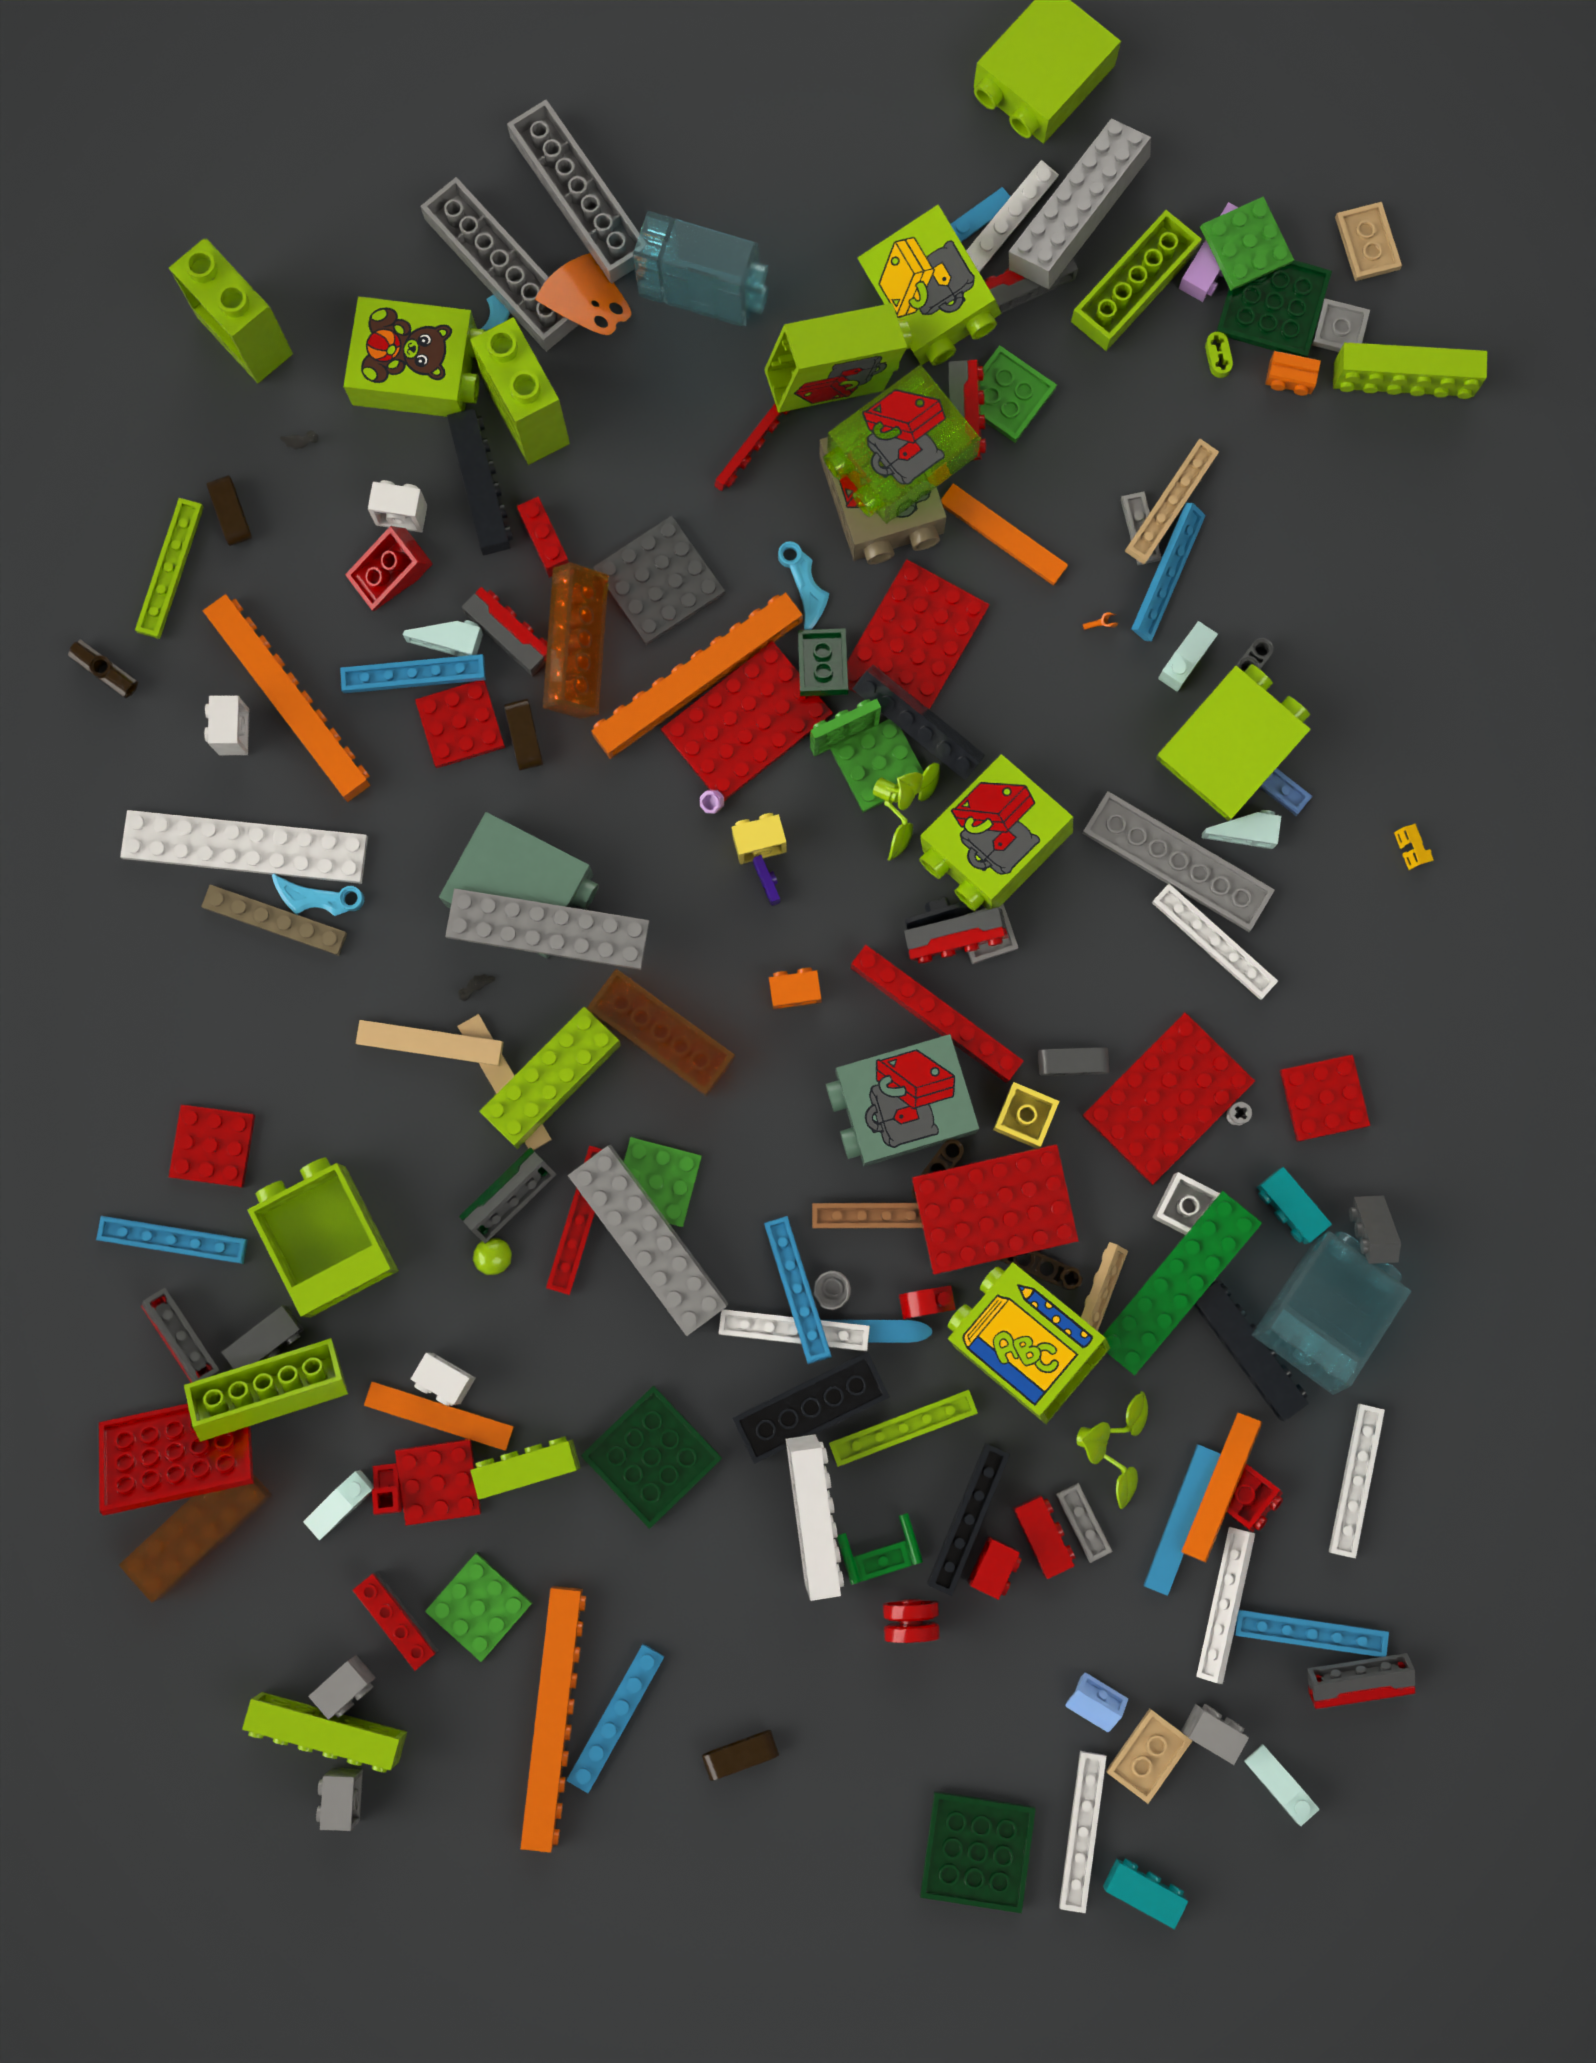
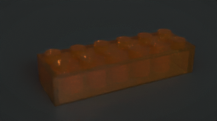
[543,562,609,719]
[587,969,736,1097]
[119,1474,272,1603]

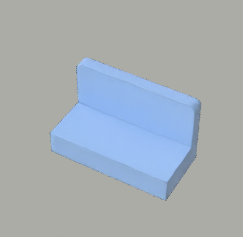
[1065,1672,1128,1732]

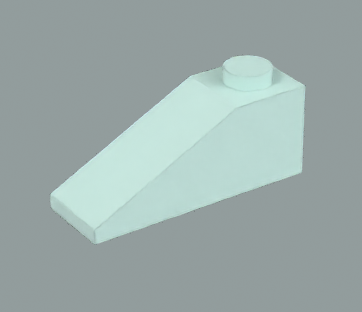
[403,620,483,656]
[1158,621,1218,692]
[1201,810,1281,849]
[303,1470,374,1541]
[1244,1744,1320,1826]

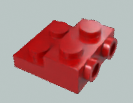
[1227,1464,1283,1533]

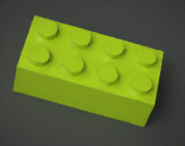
[470,1436,581,1500]

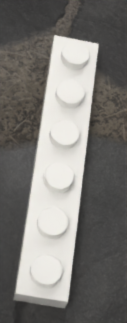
[966,160,1059,273]
[1152,884,1278,1000]
[719,1309,870,1351]
[1329,1404,1385,1559]
[1196,1527,1255,1684]
[1059,1751,1106,1913]

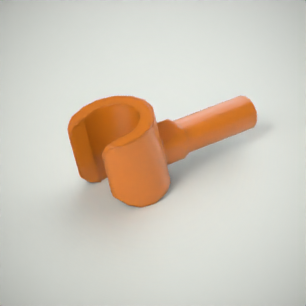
[1083,612,1118,630]

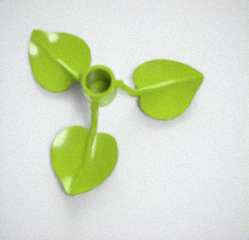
[873,762,940,861]
[1077,1391,1148,1509]

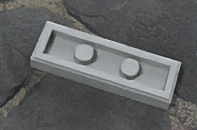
[1120,491,1162,566]
[1056,1483,1113,1563]

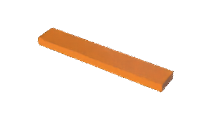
[941,483,1068,586]
[364,1382,514,1451]
[1181,1413,1262,1563]

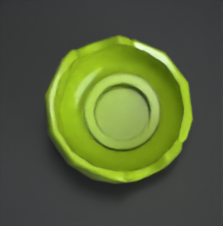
[473,1238,512,1275]

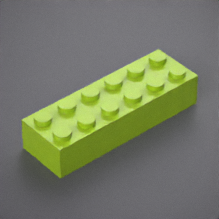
[1071,210,1202,351]
[1333,342,1487,399]
[479,1007,621,1149]
[184,1338,348,1442]
[242,1692,407,1773]

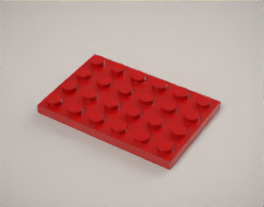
[847,559,990,710]
[661,641,833,801]
[1082,1013,1255,1185]
[911,1144,1079,1274]
[99,1403,254,1516]

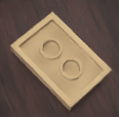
[1335,202,1402,281]
[1106,1709,1192,1804]

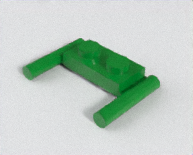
[837,1513,923,1585]

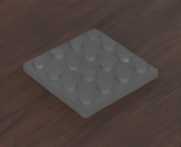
[593,516,725,646]

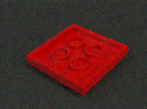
[415,680,505,769]
[1280,1054,1370,1142]
[169,1105,255,1188]
[395,1439,481,1525]

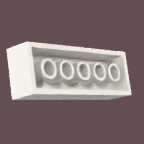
[786,1434,844,1601]

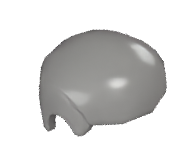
[814,1271,851,1310]

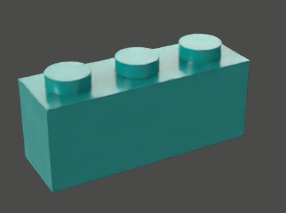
[1257,1167,1332,1244]
[1103,1858,1188,1930]

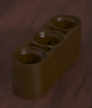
[207,475,252,546]
[504,699,543,771]
[911,1139,964,1201]
[702,1730,779,1781]

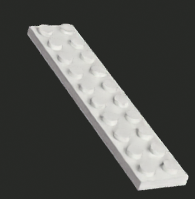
[120,810,368,884]

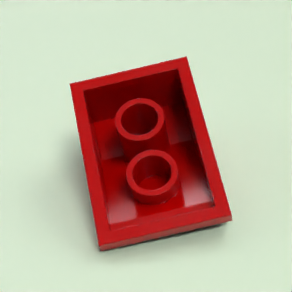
[345,526,433,611]

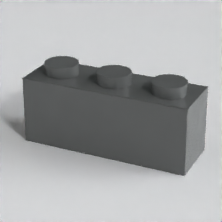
[1349,1195,1401,1264]
[222,1306,304,1369]

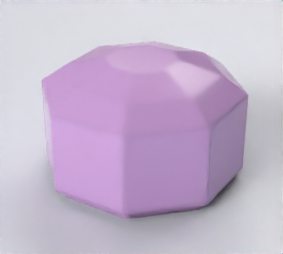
[700,789,724,814]

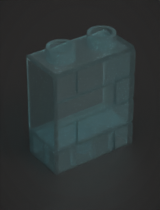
[633,211,769,327]
[1252,1231,1411,1395]

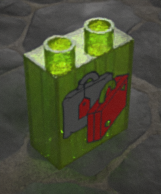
[823,364,981,524]

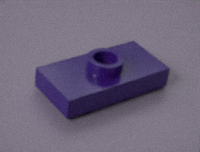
[753,855,780,906]

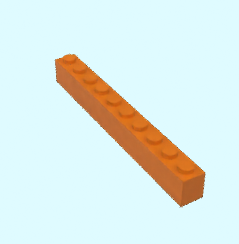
[591,592,803,759]
[202,594,371,802]
[520,1586,586,1853]

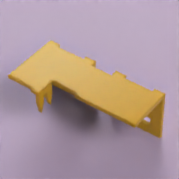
[1394,824,1434,870]

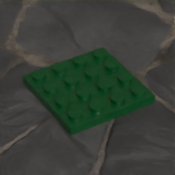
[1216,260,1332,357]
[581,1386,722,1529]
[920,1791,1036,1913]

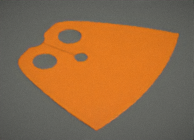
[535,253,631,335]

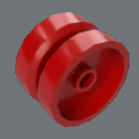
[883,1599,940,1643]

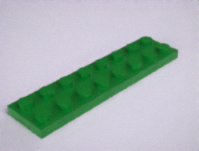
[1103,1190,1262,1376]

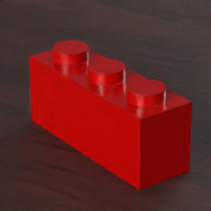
[517,496,571,578]
[1013,1495,1076,1579]

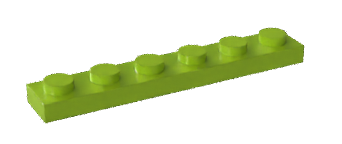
[135,498,204,639]
[829,1390,978,1467]

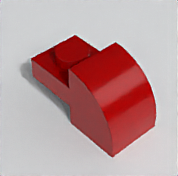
[899,1285,956,1319]
[372,1463,403,1515]

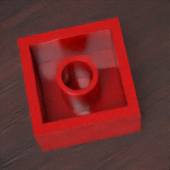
[967,1536,1021,1600]

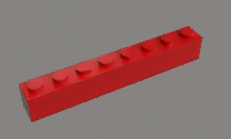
[851,945,1024,1083]

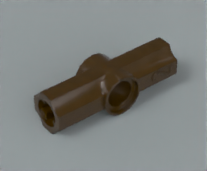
[68,639,139,698]

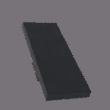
[905,897,977,930]

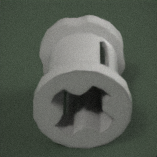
[1226,1102,1252,1126]

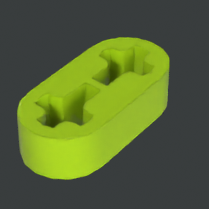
[1205,332,1233,378]

